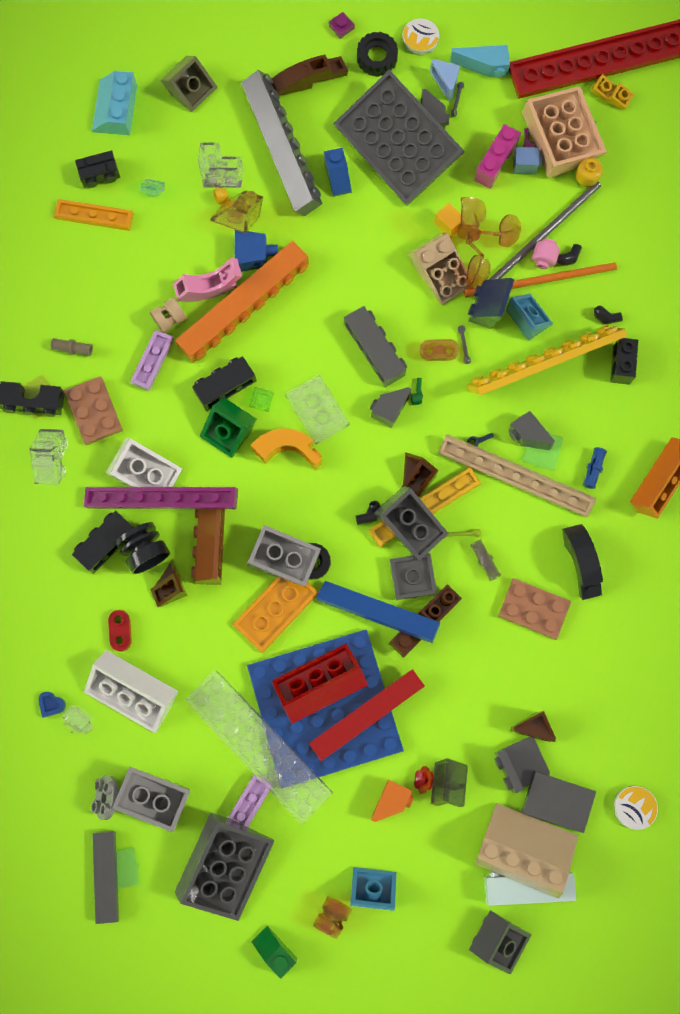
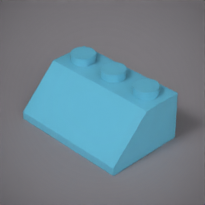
[92,71,137,135]

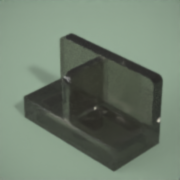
[431,758,468,807]

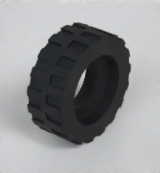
[357,31,398,77]

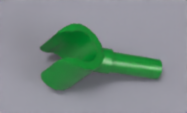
[411,378,423,405]

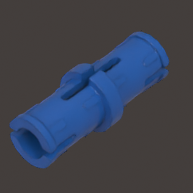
[583,447,607,489]

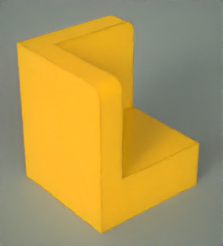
[434,203,465,238]

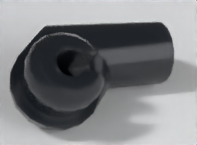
[557,244,582,266]
[594,305,623,325]
[355,500,381,525]

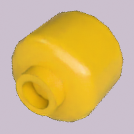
[576,158,603,187]

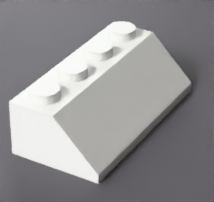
[84,650,178,734]

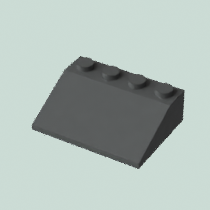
[175,812,274,921]

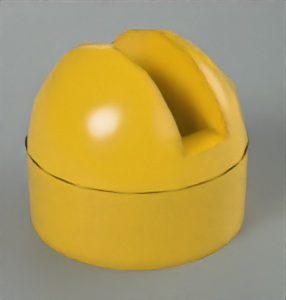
[213,188,228,204]

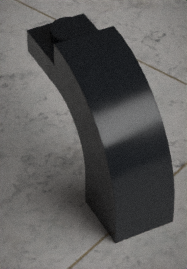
[562,524,603,600]

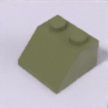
[160,55,218,112]

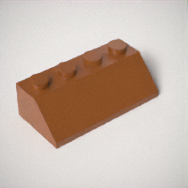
[191,509,225,585]

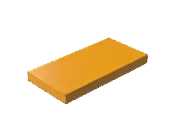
[232,577,319,653]

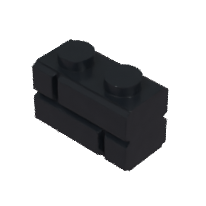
[75,150,121,188]

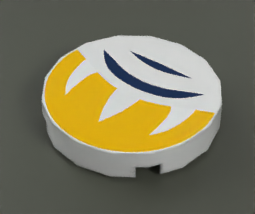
[402,18,439,55]
[614,786,658,830]

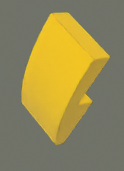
[590,74,634,110]

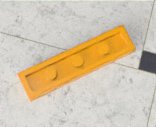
[54,199,134,231]

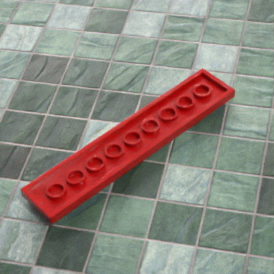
[509,19,680,99]

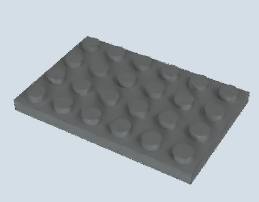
[333,69,465,206]

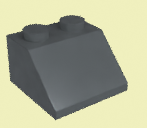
[469,910,531,975]

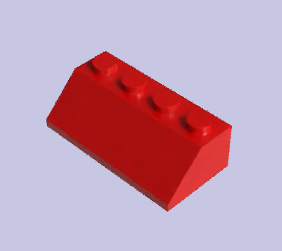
[272,643,368,724]

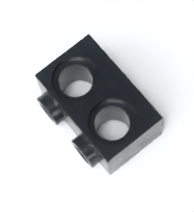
[610,338,638,385]

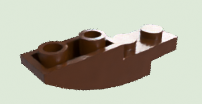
[272,54,348,95]
[389,584,462,658]

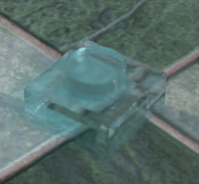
[140,179,165,197]

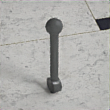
[451,82,464,117]
[457,325,471,364]

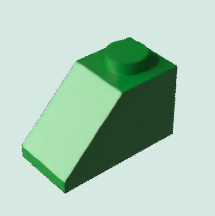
[252,925,298,979]

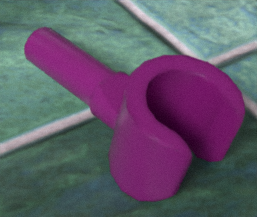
[523,128,535,147]

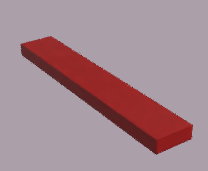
[309,669,425,761]

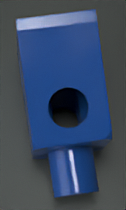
[235,230,278,272]

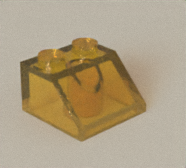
[210,190,263,234]

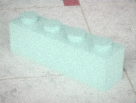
[484,871,576,906]

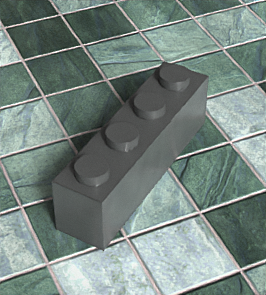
[344,306,407,388]

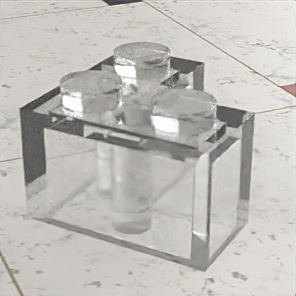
[198,142,244,188]
[30,429,68,485]

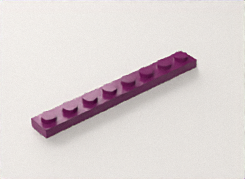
[83,487,238,509]

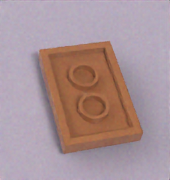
[64,376,123,446]
[498,578,571,640]

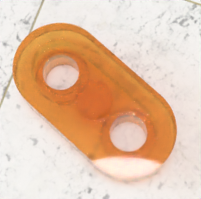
[419,339,459,361]

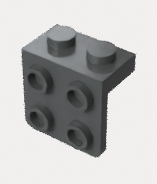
[494,737,550,793]

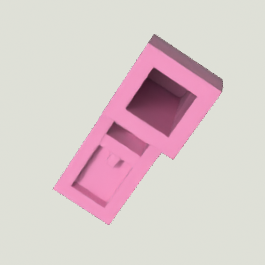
[173,258,242,302]

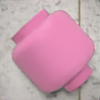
[532,238,560,269]

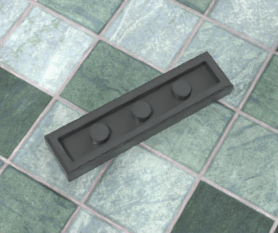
[92,831,119,924]

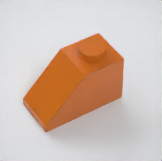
[371,779,414,822]

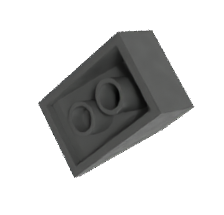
[374,486,449,561]

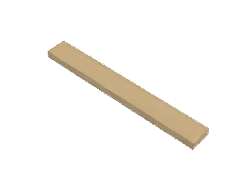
[439,434,596,517]

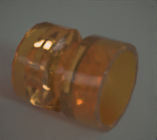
[313,896,352,939]

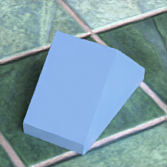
[430,59,460,101]

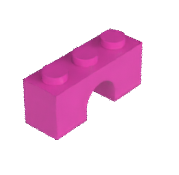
[474,124,521,189]

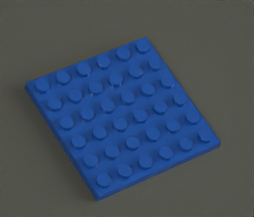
[247,629,404,789]

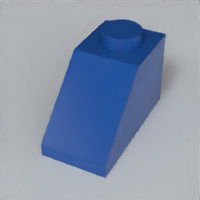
[324,147,352,197]

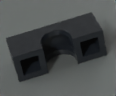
[0,381,65,417]

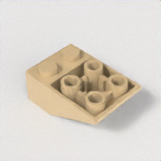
[408,233,474,305]

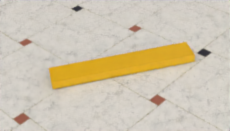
[368,467,481,548]

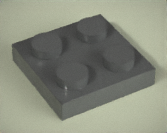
[389,553,437,600]

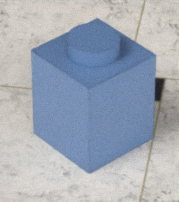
[513,147,542,174]

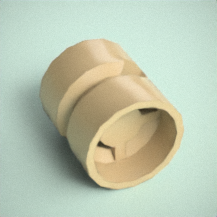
[149,297,187,333]

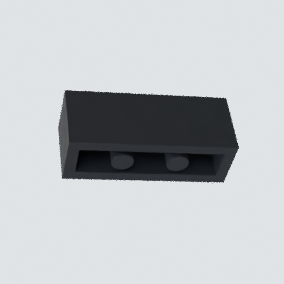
[192,356,257,411]
[72,510,134,574]

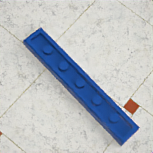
[317,581,440,643]

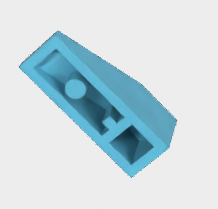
[450,45,510,78]

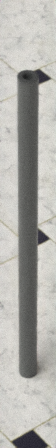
[489,182,601,280]

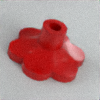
[414,766,435,794]

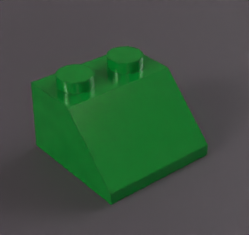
[199,397,257,458]

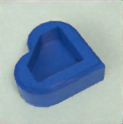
[39,692,66,718]

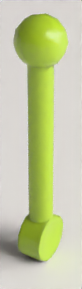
[444,529,481,539]

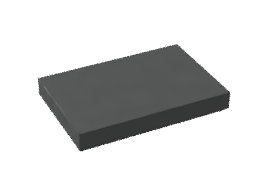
[521,771,596,833]

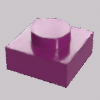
[329,12,355,39]

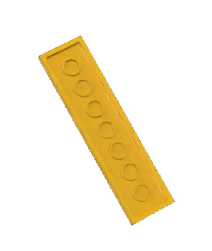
[467,325,627,395]

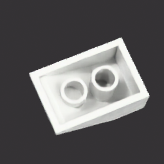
[106,438,182,487]

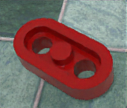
[108,610,132,652]

